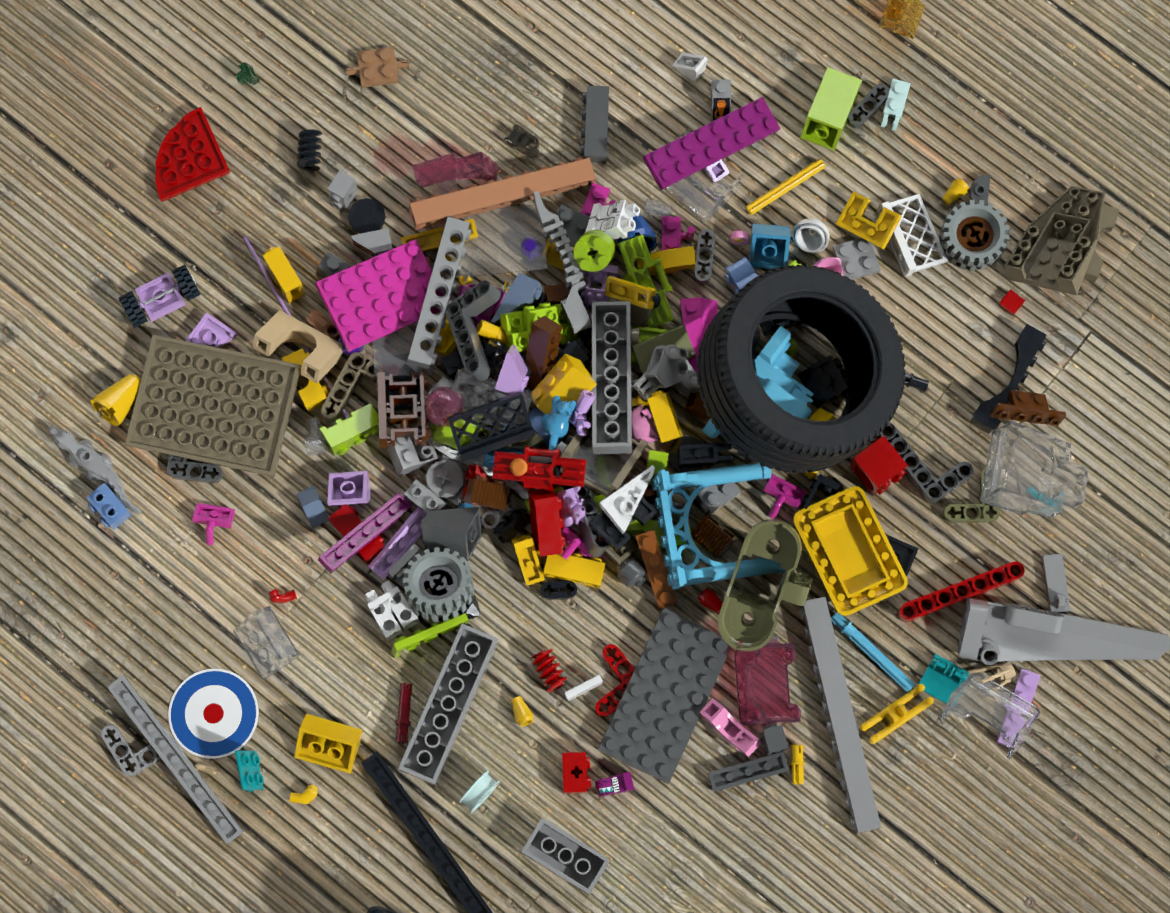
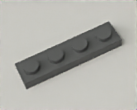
[707,751,789,792]

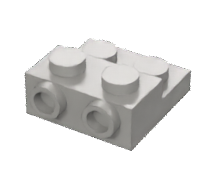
[687,463,741,515]

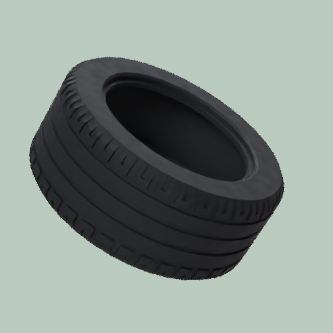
[697,265,906,473]

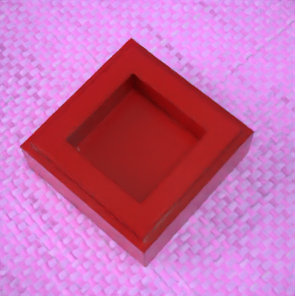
[998,289,1026,316]

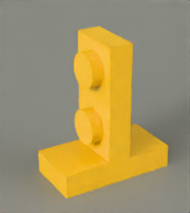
[511,534,545,586]

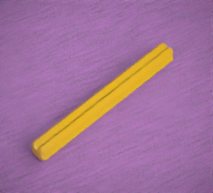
[746,159,825,215]

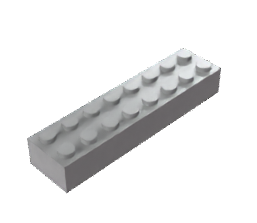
[592,301,632,454]
[398,623,499,786]

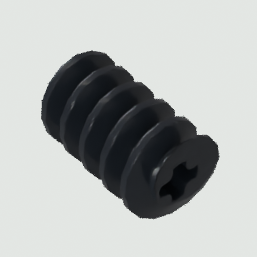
[297,129,322,171]

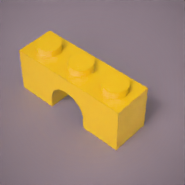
[282,348,329,412]

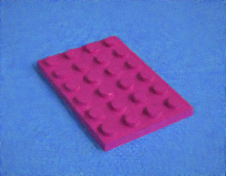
[315,239,444,352]

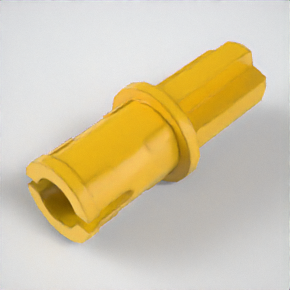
[790,745,805,785]

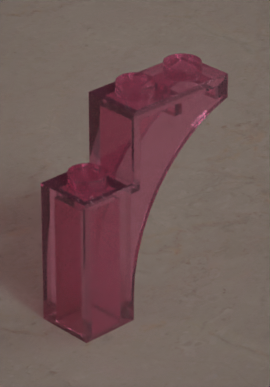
[413,151,499,187]

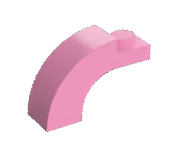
[699,698,762,757]

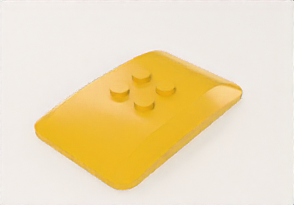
[793,486,908,616]

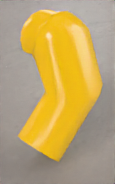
[289,784,318,804]

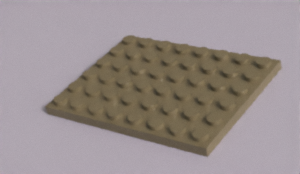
[125,335,301,477]

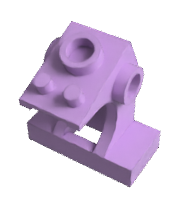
[580,265,618,307]

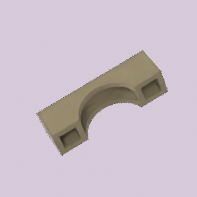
[1084,204,1120,283]

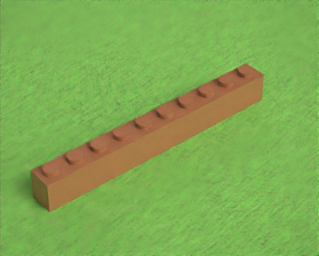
[409,157,596,230]

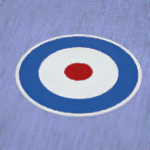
[168,669,259,759]

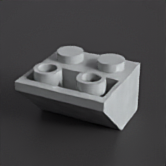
[387,424,438,476]

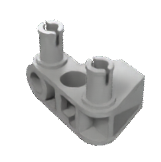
[645,345,700,396]

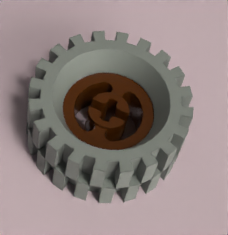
[939,200,1010,271]

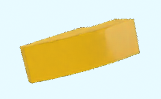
[637,246,696,275]

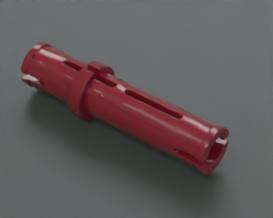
[395,683,413,744]

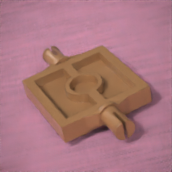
[346,47,409,88]

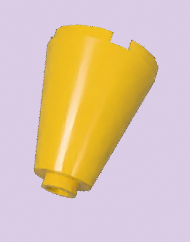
[90,374,141,427]

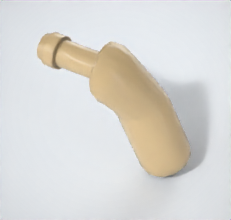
[195,764,217,775]

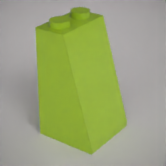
[800,67,862,151]

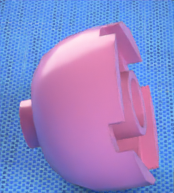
[632,405,660,444]

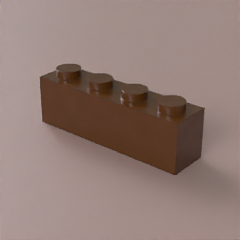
[525,316,562,391]

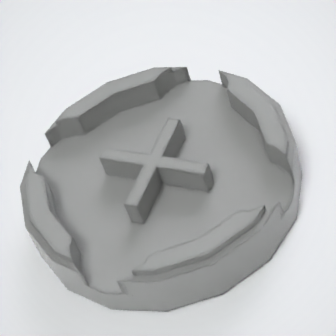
[425,460,464,498]

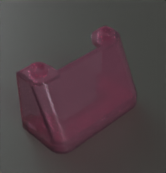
[734,643,801,726]

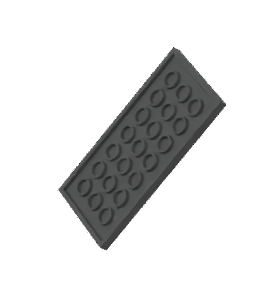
[597,608,731,784]

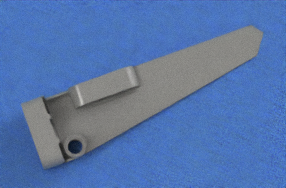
[958,598,1170,665]

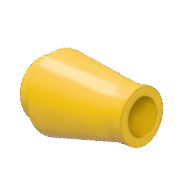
[942,178,969,206]
[511,696,534,727]

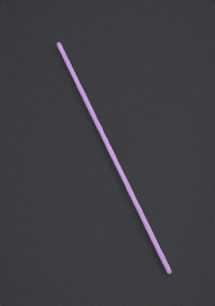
[243,236,349,419]

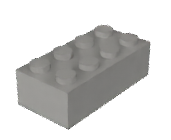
[521,817,610,895]

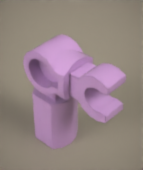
[569,390,595,436]

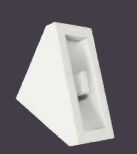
[672,52,707,82]

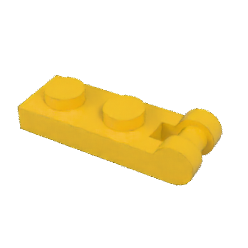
[605,276,656,309]

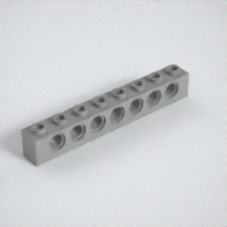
[407,216,471,369]

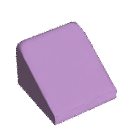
[703,160,729,183]

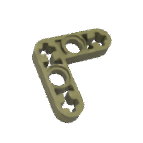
[943,467,1000,523]

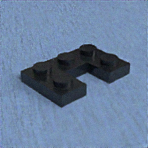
[589,497,657,552]

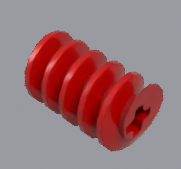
[530,649,567,693]

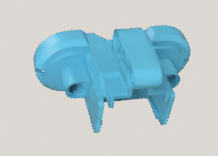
[702,326,814,438]

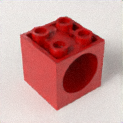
[849,435,908,496]

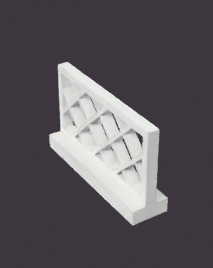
[876,194,948,277]

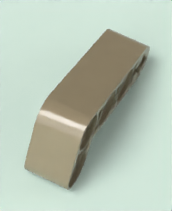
[321,352,383,423]

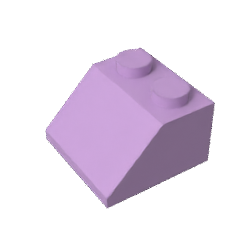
[495,345,529,395]
[328,471,371,506]

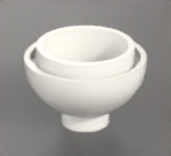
[792,218,830,253]

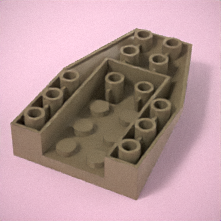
[1005,186,1105,295]

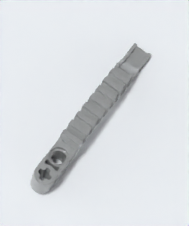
[534,191,592,334]

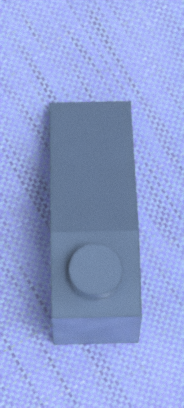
[491,272,542,327]

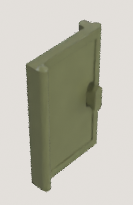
[631,325,696,375]

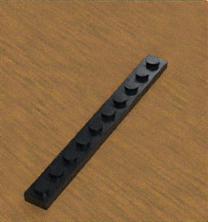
[361,751,493,913]

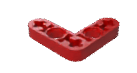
[595,644,634,717]

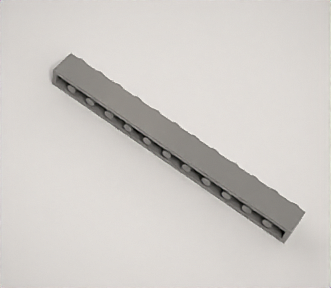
[799,597,881,834]

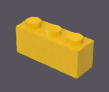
[543,553,605,589]

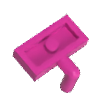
[581,183,616,217]
[662,216,695,251]
[763,474,806,518]
[192,503,235,546]
[561,526,592,559]

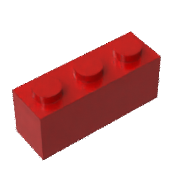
[328,504,385,564]

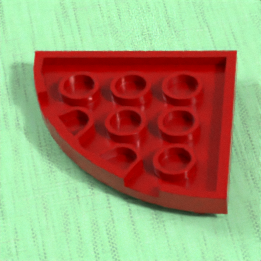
[155,107,231,202]

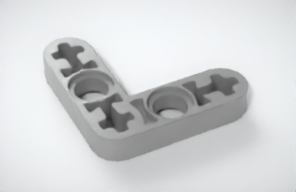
[101,725,161,777]

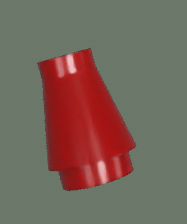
[697,587,723,615]

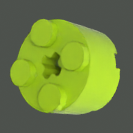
[574,229,615,272]

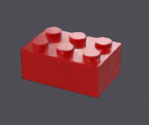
[528,489,565,557]

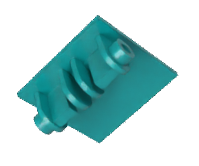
[919,654,969,707]
[235,751,264,793]

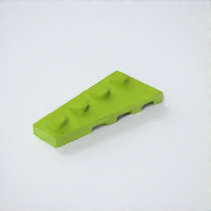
[391,613,469,659]

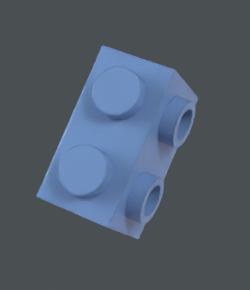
[86,483,132,530]

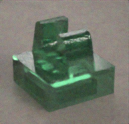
[235,62,260,85]

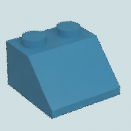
[749,224,791,269]

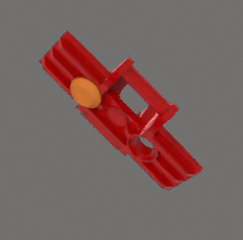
[492,446,587,492]

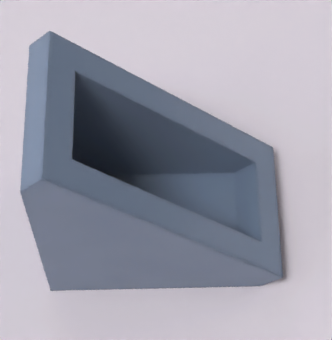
[297,486,329,528]

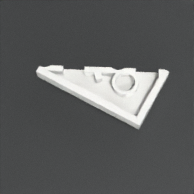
[599,465,655,534]

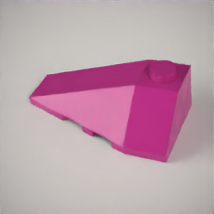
[679,297,718,373]

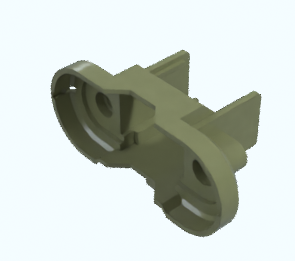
[718,519,813,651]

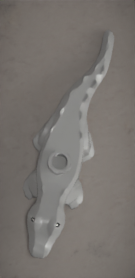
[49,427,142,514]

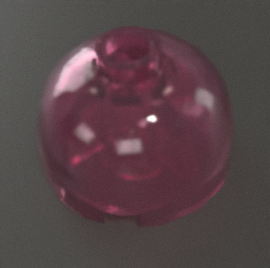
[424,387,464,427]

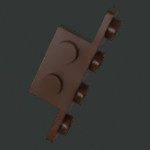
[990,390,1066,426]

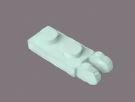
[881,79,911,131]

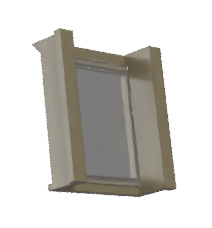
[560,412,649,497]

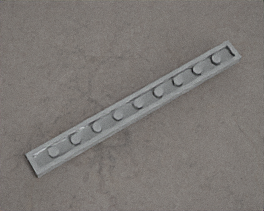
[107,675,244,844]

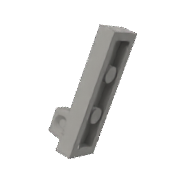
[1042,554,1071,613]

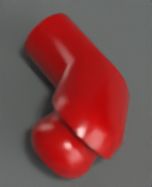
[268,589,297,604]

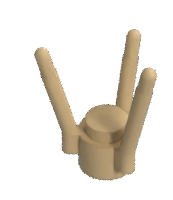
[966,662,1016,697]

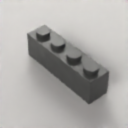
[581,86,609,163]

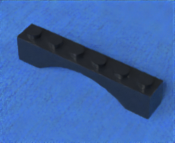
[969,324,1047,434]

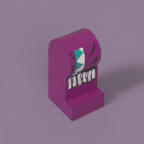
[595,772,634,797]

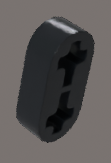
[540,581,577,600]

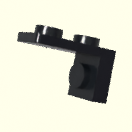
[801,474,841,509]

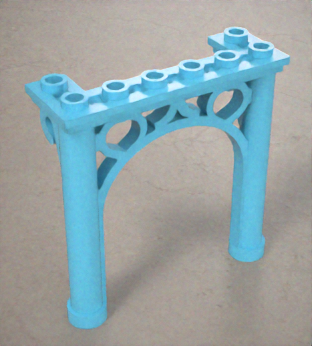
[652,463,785,590]

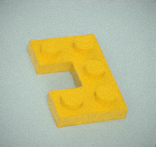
[836,191,902,249]

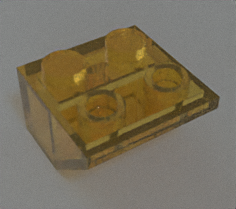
[879,0,925,39]

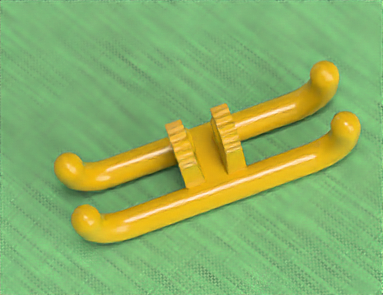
[860,684,934,744]

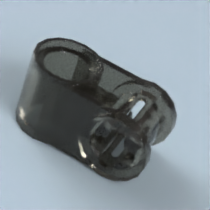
[504,124,540,157]

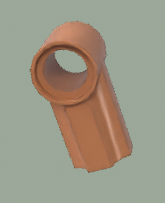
[306,308,340,341]

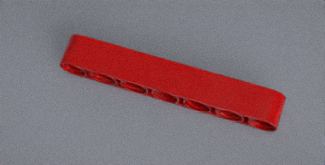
[897,561,1025,623]

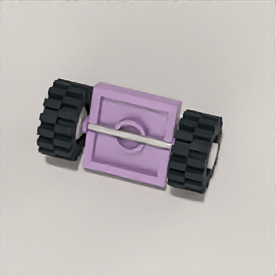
[118,264,201,328]

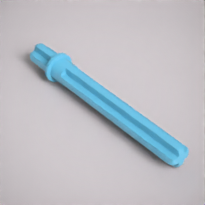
[831,612,915,692]

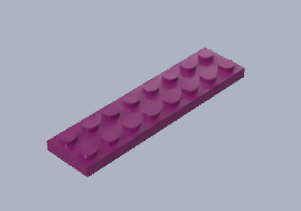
[643,97,781,190]

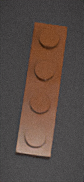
[635,529,678,609]

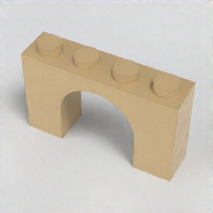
[253,310,344,383]

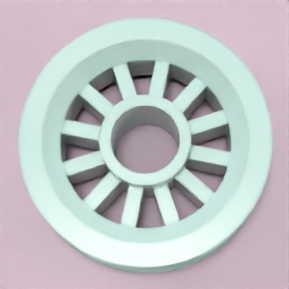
[459,771,500,814]

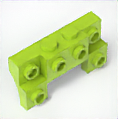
[500,303,578,352]

